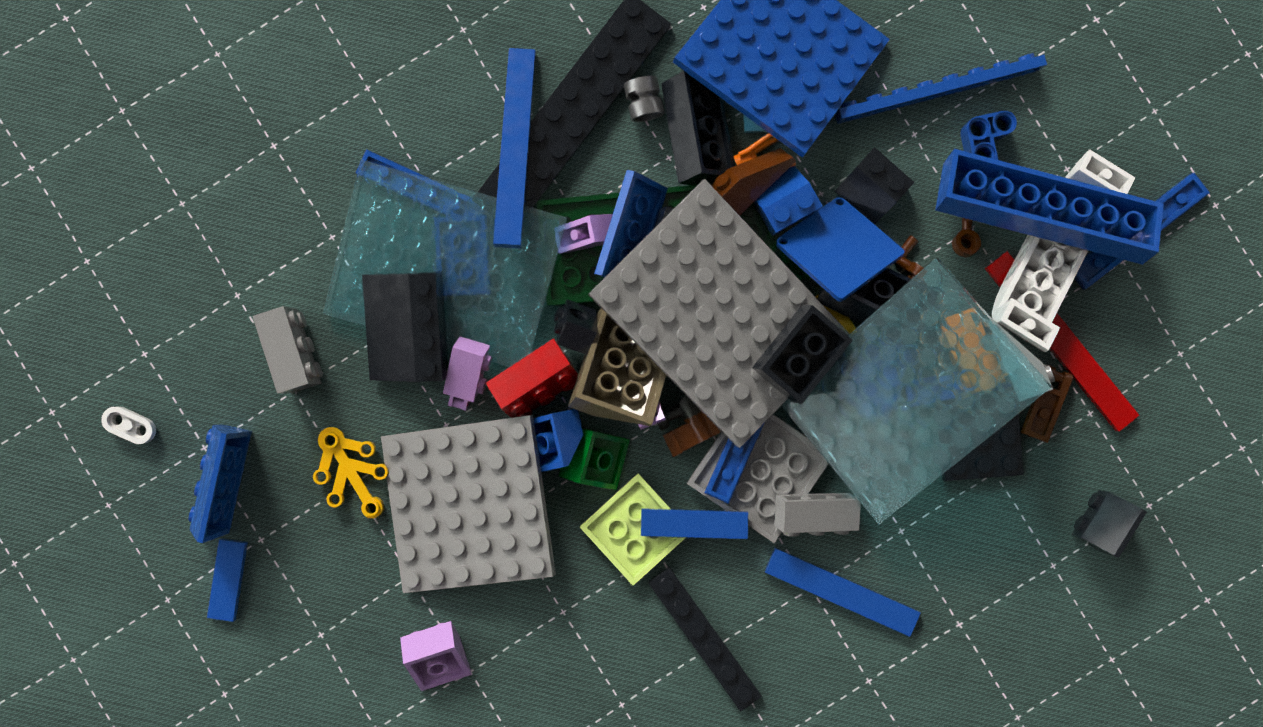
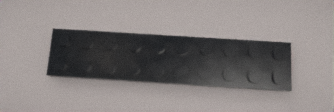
[472,0,672,221]

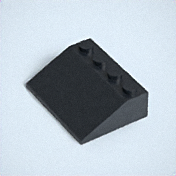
[362,271,448,382]

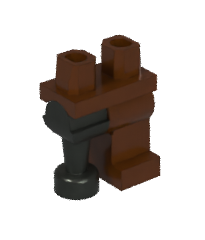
[657,395,721,457]

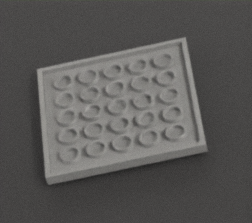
[381,415,556,593]

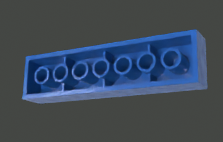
[935,149,1164,265]

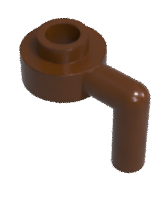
[952,218,981,258]
[895,235,933,286]

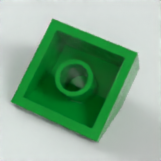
[559,427,630,490]

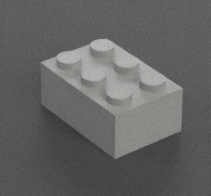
[252,306,323,394]

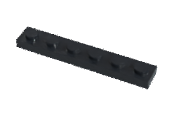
[648,566,762,712]

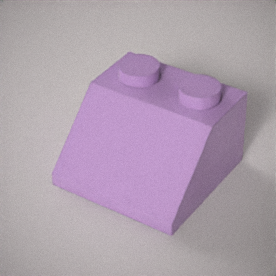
[400,621,471,691]

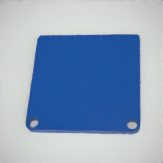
[776,197,905,302]

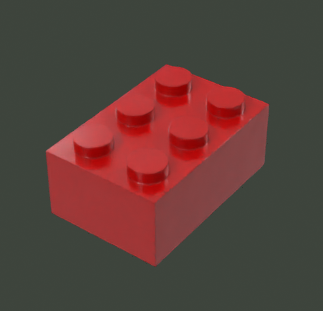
[486,338,578,418]

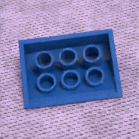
[189,424,252,543]

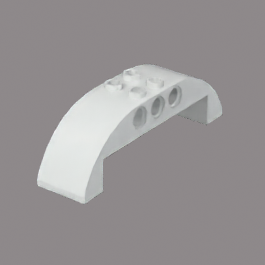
[992,150,1135,352]

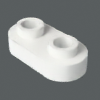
[102,407,156,444]

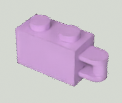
[443,337,492,411]

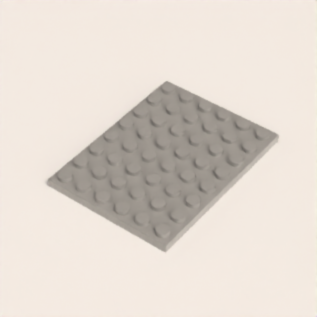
[588,179,850,448]

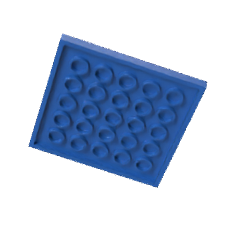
[673,0,890,158]

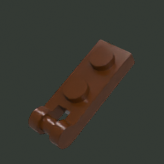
[1020,365,1073,443]

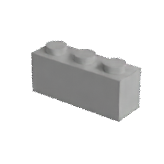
[774,493,861,537]

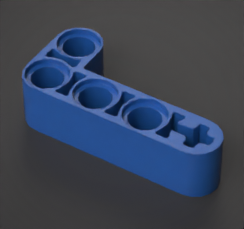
[960,111,1017,160]

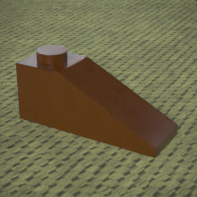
[711,148,796,216]

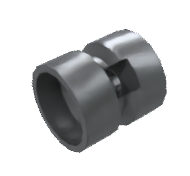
[624,76,665,122]

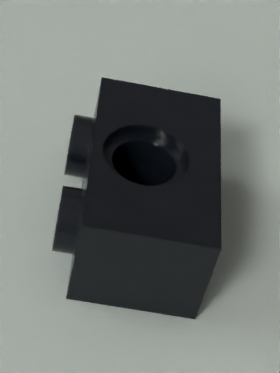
[554,299,597,355]

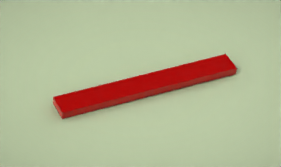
[984,251,1139,432]

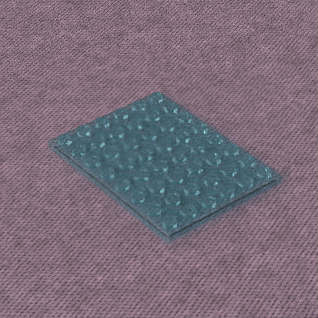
[323,160,568,367]
[781,258,1052,525]

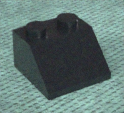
[834,147,914,225]
[1072,490,1147,558]

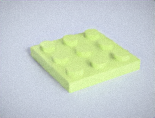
[580,473,686,585]

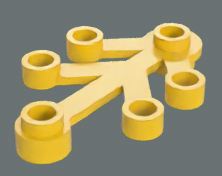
[313,427,389,518]

